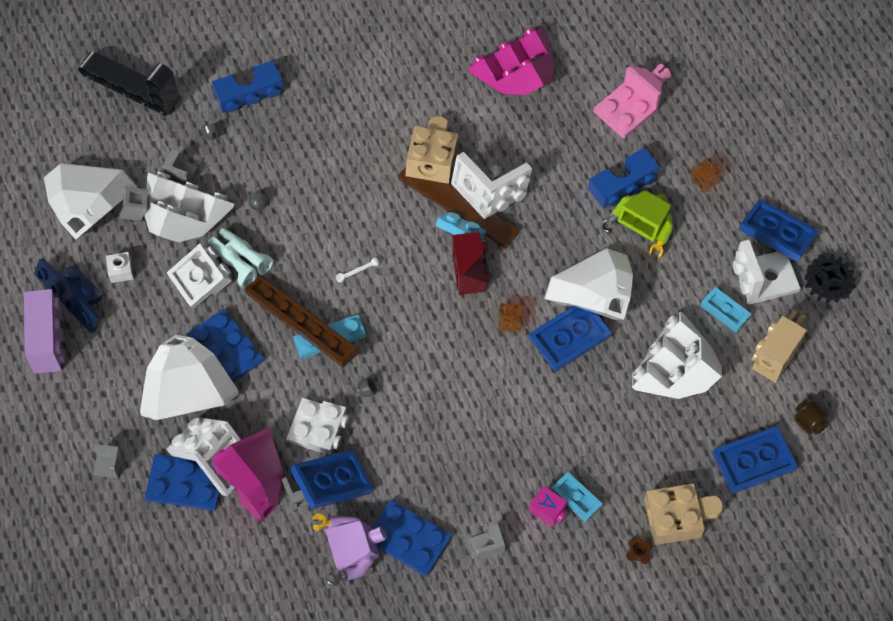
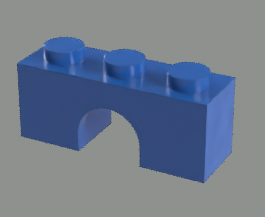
[212,60,283,113]
[588,148,660,209]

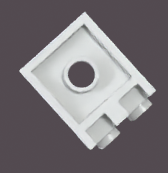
[451,152,532,219]
[733,240,801,305]
[166,417,241,496]

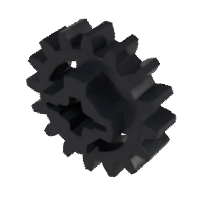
[804,255,856,303]

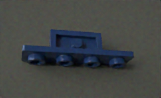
[34,258,103,333]

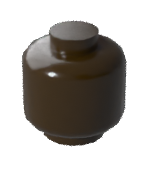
[794,400,830,435]

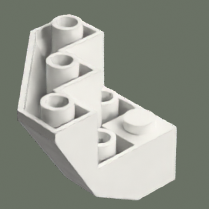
[44,163,138,239]
[144,171,234,242]
[544,248,633,320]
[632,312,722,399]
[140,335,239,420]

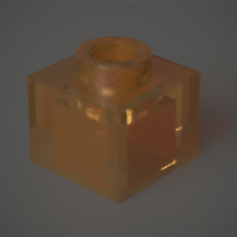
[690,159,721,194]
[498,303,523,333]

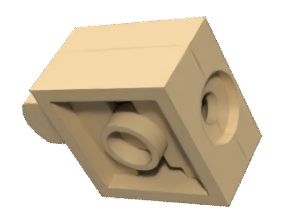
[405,116,458,184]
[752,309,807,383]
[644,484,722,545]

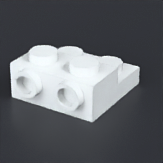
[167,244,232,308]
[286,398,349,455]

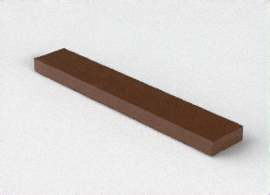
[398,166,519,249]
[245,275,359,368]

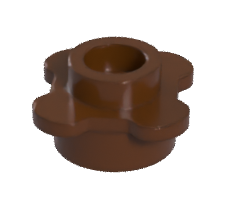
[626,538,652,564]

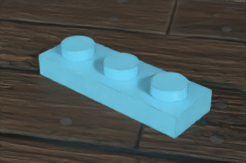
[293,315,366,359]

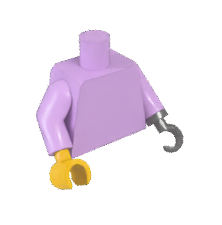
[312,513,387,586]

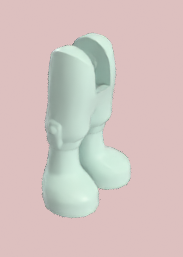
[208,228,274,289]

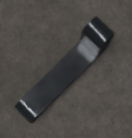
[78,51,179,116]

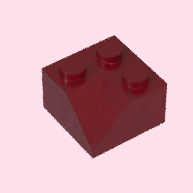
[452,232,490,295]

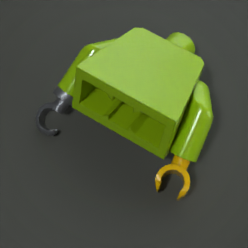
[601,191,673,260]

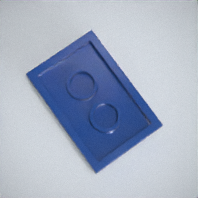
[738,199,819,262]
[528,306,612,372]
[186,309,264,383]
[712,426,798,495]
[290,450,374,510]
[145,454,220,511]
[371,499,452,577]

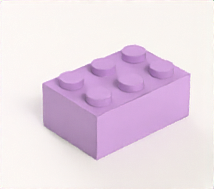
[24,289,65,374]

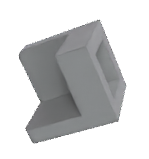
[162,149,197,184]
[119,186,148,221]
[94,444,122,478]
[282,477,308,510]
[470,524,505,561]

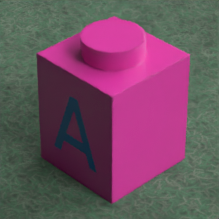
[529,486,568,527]

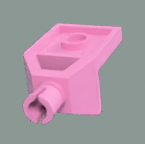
[593,64,671,139]

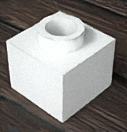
[106,252,133,283]

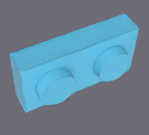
[436,212,486,240]
[700,287,751,333]
[551,472,603,523]

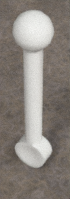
[336,258,380,283]

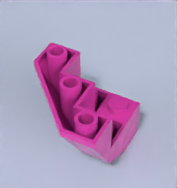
[467,27,554,95]
[212,429,284,522]

